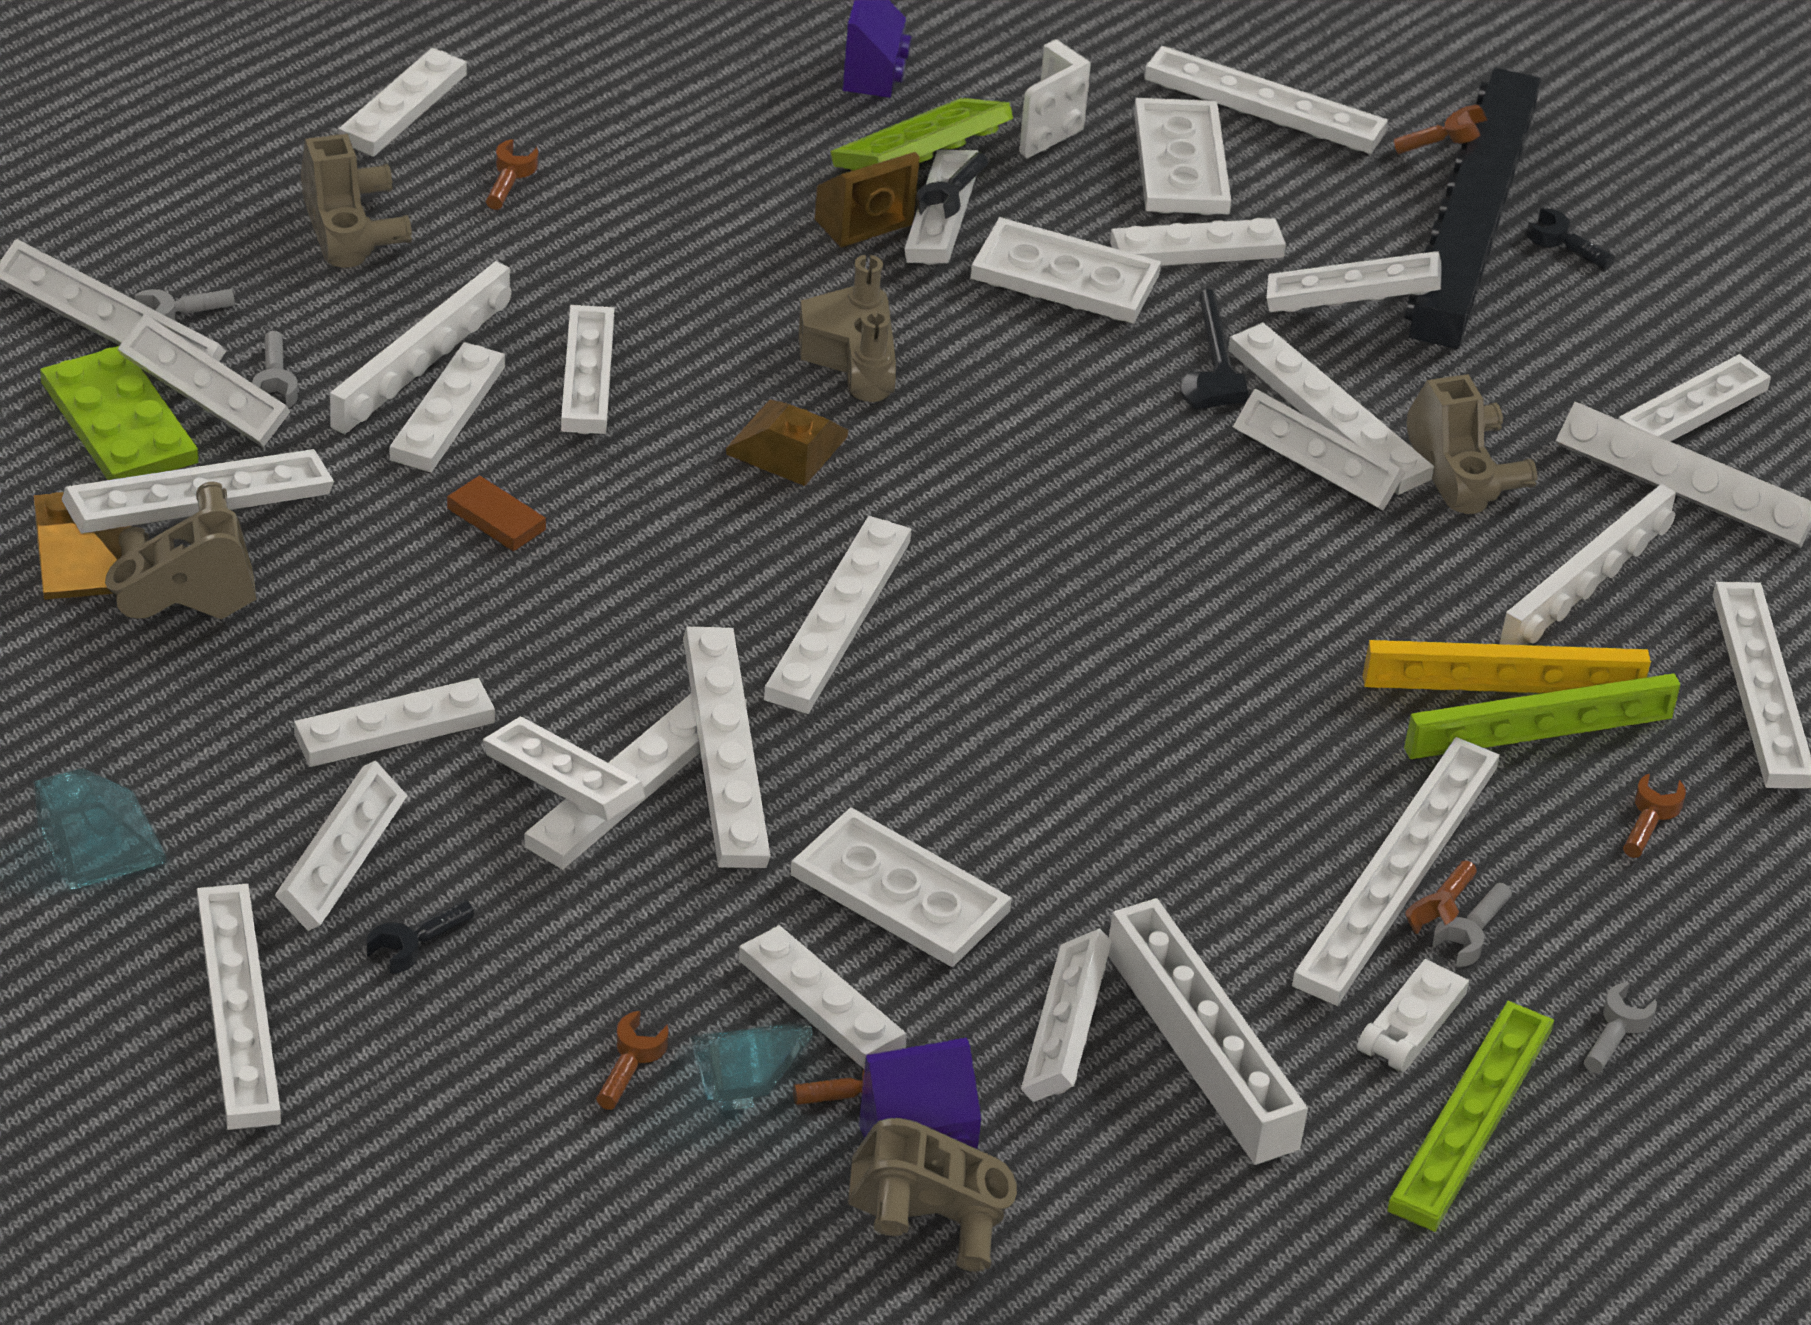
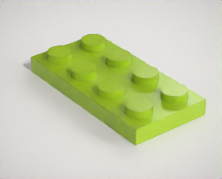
[830,98,1013,171]
[40,346,199,480]

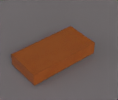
[447,475,546,552]

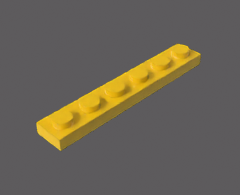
[1363,640,1651,693]

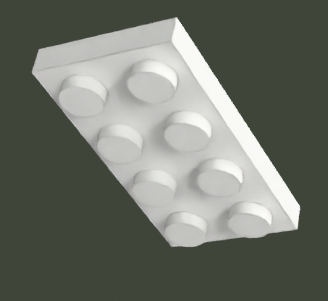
[1134,98,1231,215]
[970,217,1161,324]
[791,807,1012,968]

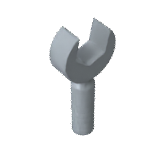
[135,289,235,321]
[252,331,298,408]
[1432,883,1512,967]
[1584,983,1657,1073]

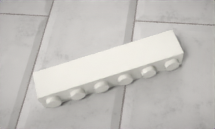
[1108,898,1308,1165]

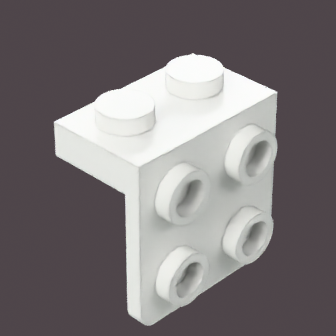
[1019,39,1091,158]

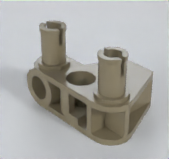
[301,134,412,268]
[798,255,896,402]
[1407,374,1538,514]
[105,482,257,620]
[848,1118,1017,1272]

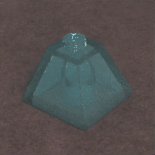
[34,768,166,890]
[691,1023,813,1110]

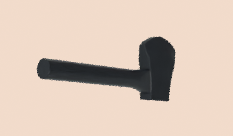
[1181,289,1248,409]

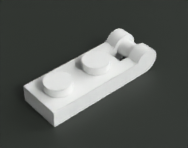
[1357,959,1469,1073]

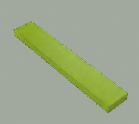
[1404,673,1681,759]
[1387,1001,1554,1232]

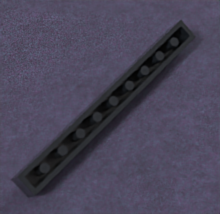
[1404,67,1542,349]

